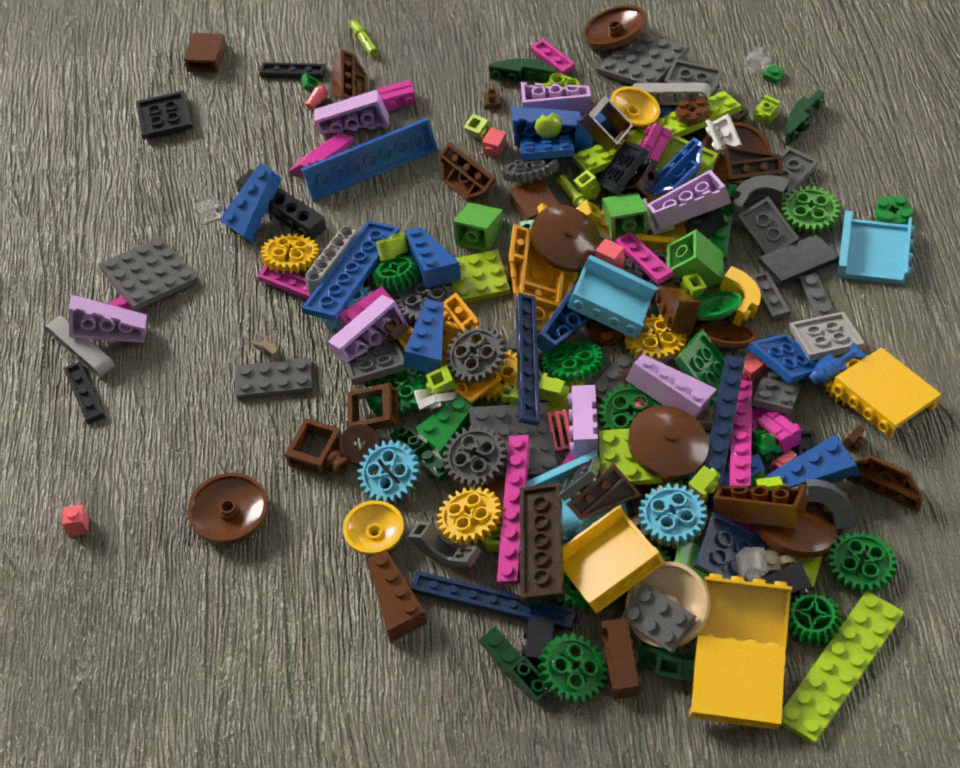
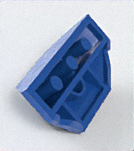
[650,138,703,195]

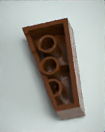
[713,484,807,529]
[368,549,427,643]

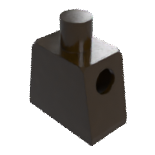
[622,160,659,198]

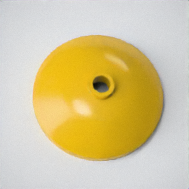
[610,86,660,127]
[343,501,404,555]

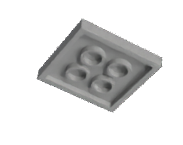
[789,311,865,361]

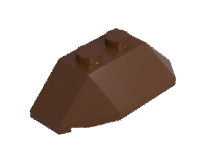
[332,49,368,100]
[439,142,496,200]
[845,455,923,512]

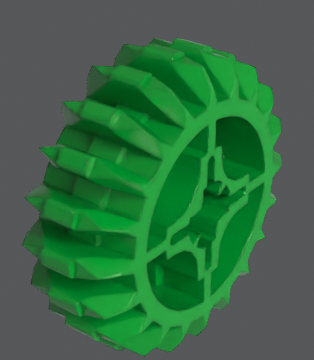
[372,255,420,294]
[787,591,842,647]

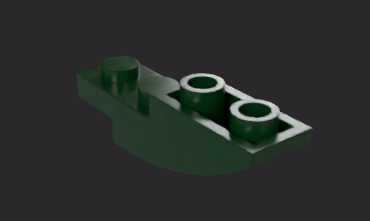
[489,59,556,83]
[785,90,825,146]
[390,424,449,482]
[479,626,550,703]
[638,643,695,682]

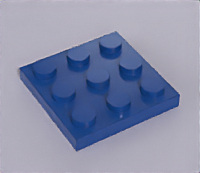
[520,135,575,160]
[748,333,819,383]

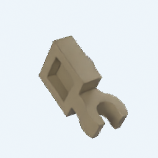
[253,334,281,362]
[755,550,796,573]

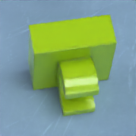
[501,382,518,405]

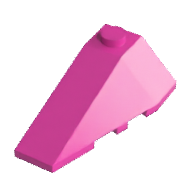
[289,132,354,179]

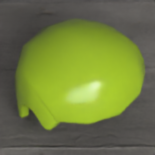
[535,113,562,139]

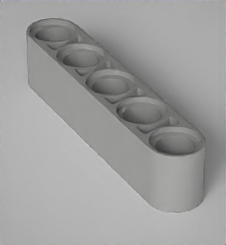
[632,83,712,105]
[305,226,355,294]
[45,315,115,378]

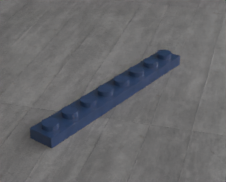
[515,293,540,426]
[705,355,745,497]
[410,571,577,631]

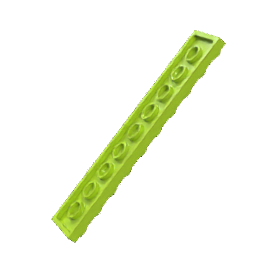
[572,91,742,175]

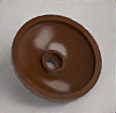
[699,321,757,352]

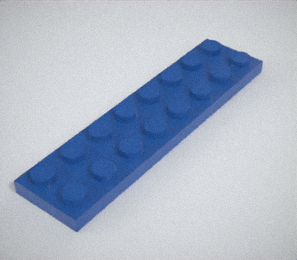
[301,118,438,201]
[302,220,400,321]

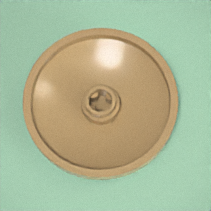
[626,562,710,649]

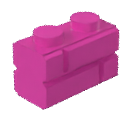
[378,80,416,111]
[638,123,673,163]
[756,411,802,453]

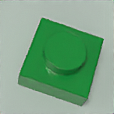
[763,64,786,84]
[301,73,319,93]

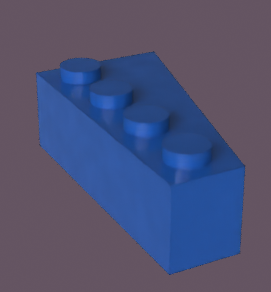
[766,434,861,488]

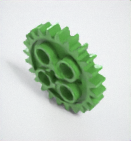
[781,186,840,235]

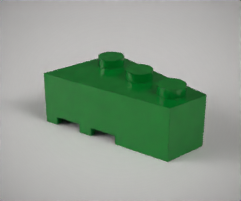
[415,395,472,458]

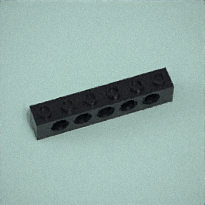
[237,169,327,240]

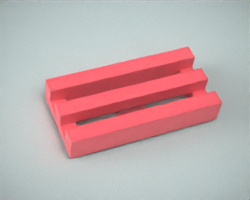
[547,409,572,452]

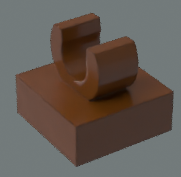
[484,88,501,109]
[384,318,409,342]
[842,425,868,451]

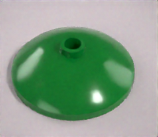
[694,291,742,323]

